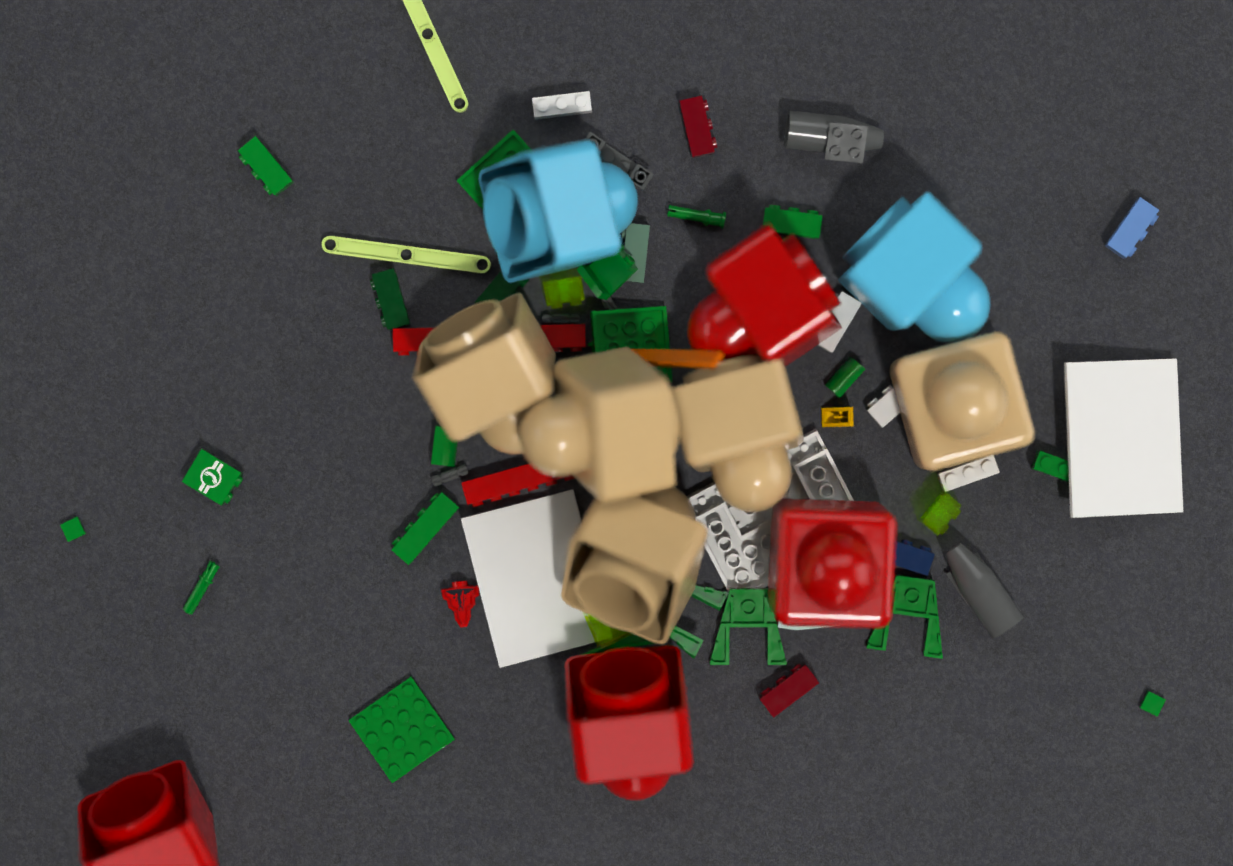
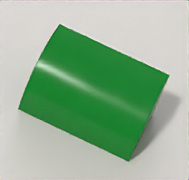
[824,357,866,398]
[431,426,458,467]

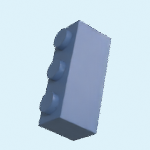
[1105,197,1159,259]

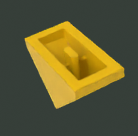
[821,407,854,427]

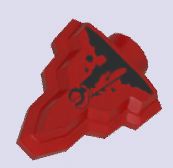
[441,581,479,628]

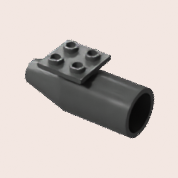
[784,110,884,163]
[945,543,1024,639]

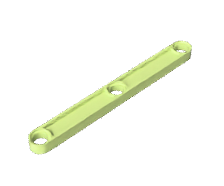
[403,0,468,113]
[321,236,491,274]

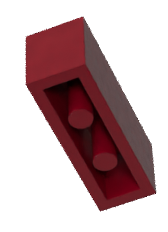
[679,96,717,158]
[759,663,819,718]

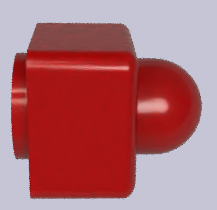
[687,223,842,367]
[768,499,897,628]
[565,645,693,801]
[77,760,219,866]

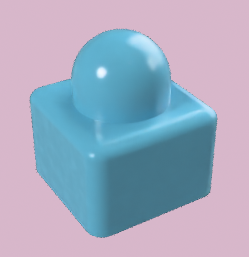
[479,140,638,283]
[838,192,990,343]

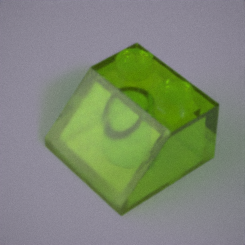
[543,276,585,309]
[918,491,962,536]

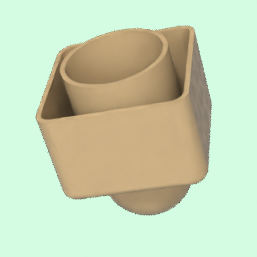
[413,293,556,454]
[890,332,1034,470]
[519,347,679,502]
[670,355,804,512]
[561,487,708,644]

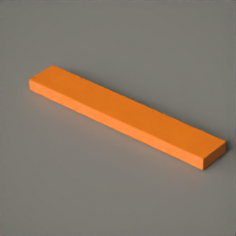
[631,349,724,368]

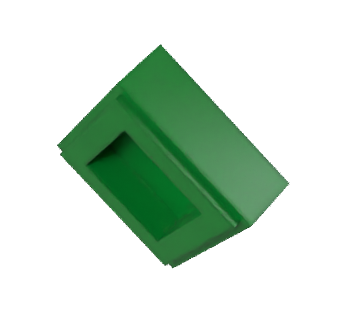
[60,517,87,542]
[1139,691,1166,717]

